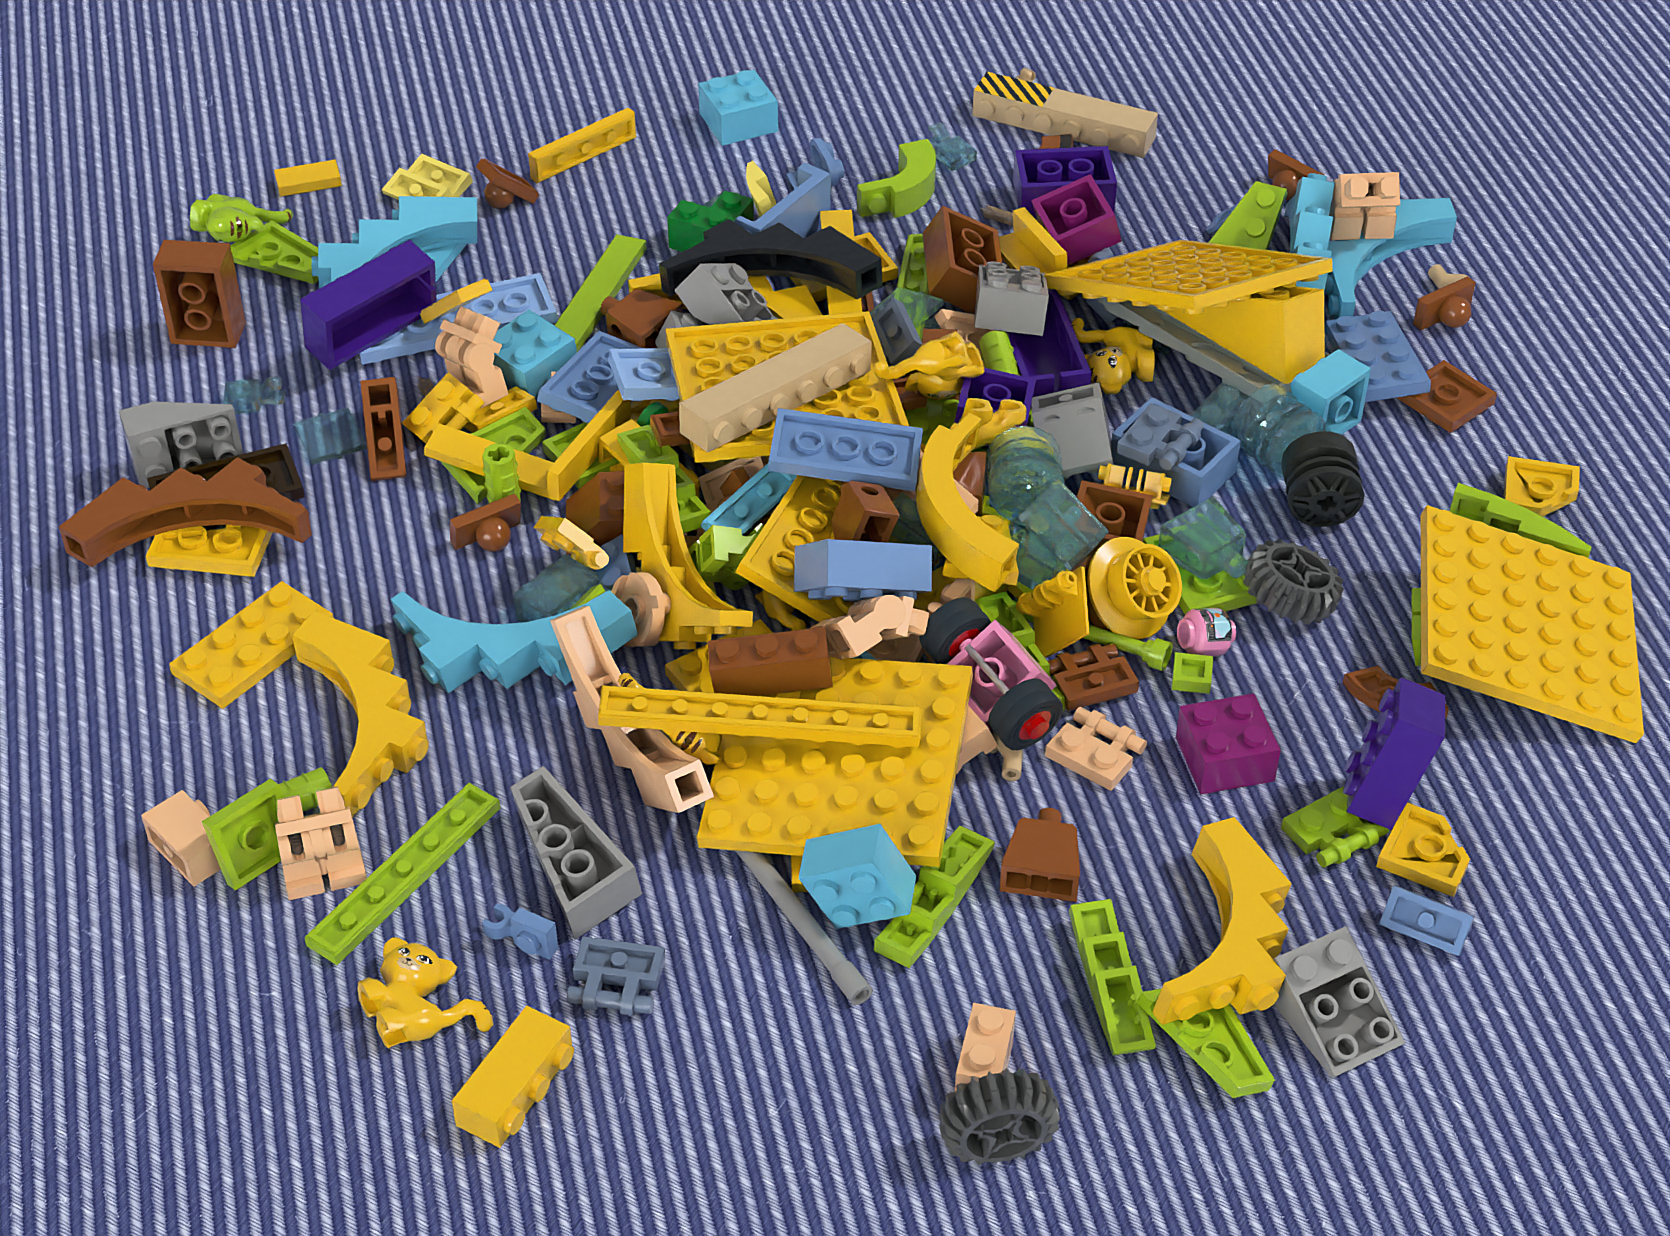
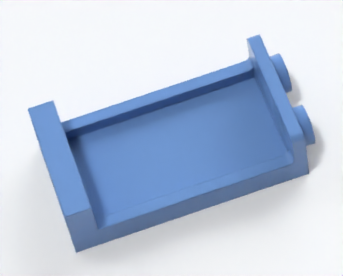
[734,162,831,277]

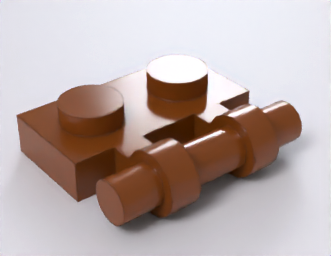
[1047,643,1139,711]

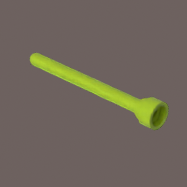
[1012,600,1173,671]

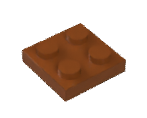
[1398,360,1497,433]

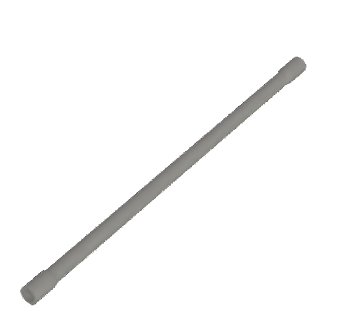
[660,730,873,1005]

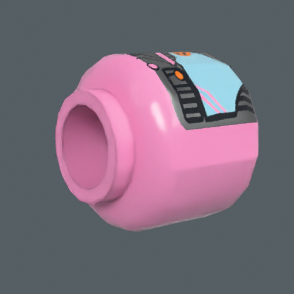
[1177,608,1236,657]

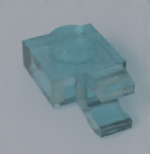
[928,122,977,171]
[223,376,286,414]

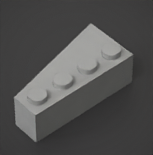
[510,766,642,940]

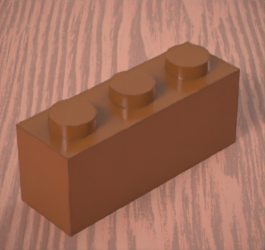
[708,627,833,696]

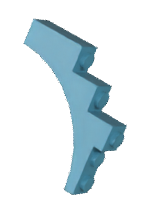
[1284,173,1335,290]
[312,196,477,289]
[1324,198,1457,319]
[391,590,638,693]

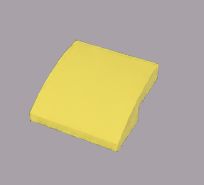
[382,154,473,200]
[746,161,776,217]

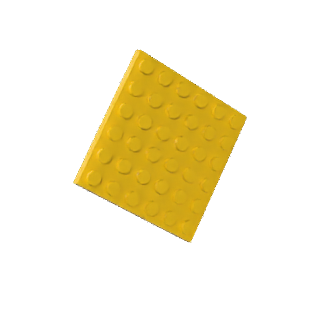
[1044,239,1332,314]
[666,311,909,463]
[1420,505,1644,743]
[697,657,973,867]

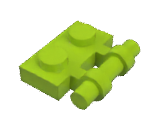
[1281,786,1389,868]

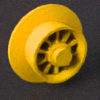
[1087,537,1182,640]

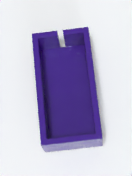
[300,240,437,370]
[1005,289,1092,408]

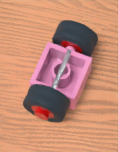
[919,597,1063,750]

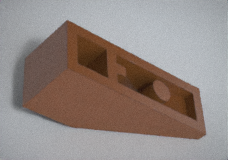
[360,377,407,481]

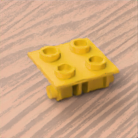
[1098,463,1172,509]
[1016,566,1089,659]

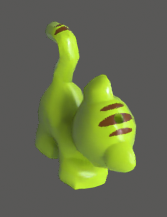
[190,193,294,243]

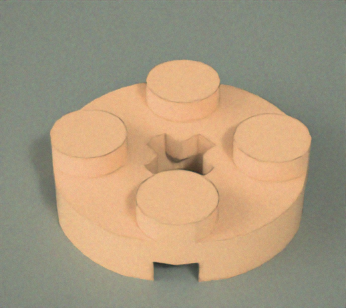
[611,572,671,647]

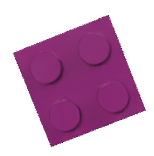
[1031,174,1122,266]
[1176,693,1281,795]

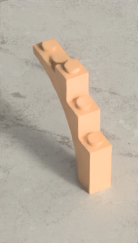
[550,606,714,813]

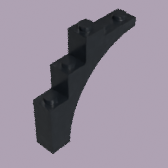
[659,219,882,299]

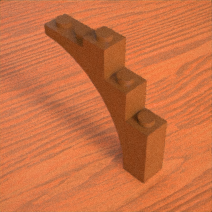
[58,457,312,568]

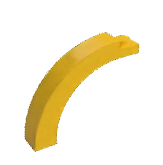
[916,413,1019,592]

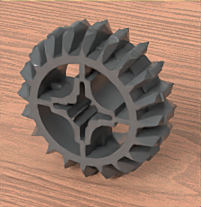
[1243,539,1344,625]
[939,1068,1060,1165]

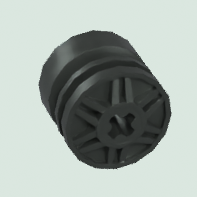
[1281,431,1365,527]

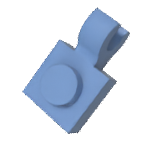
[482,904,558,960]

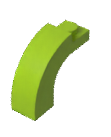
[857,139,936,218]

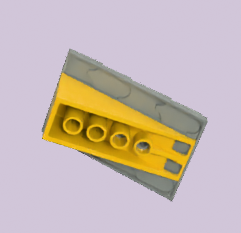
[1098,286,1330,404]

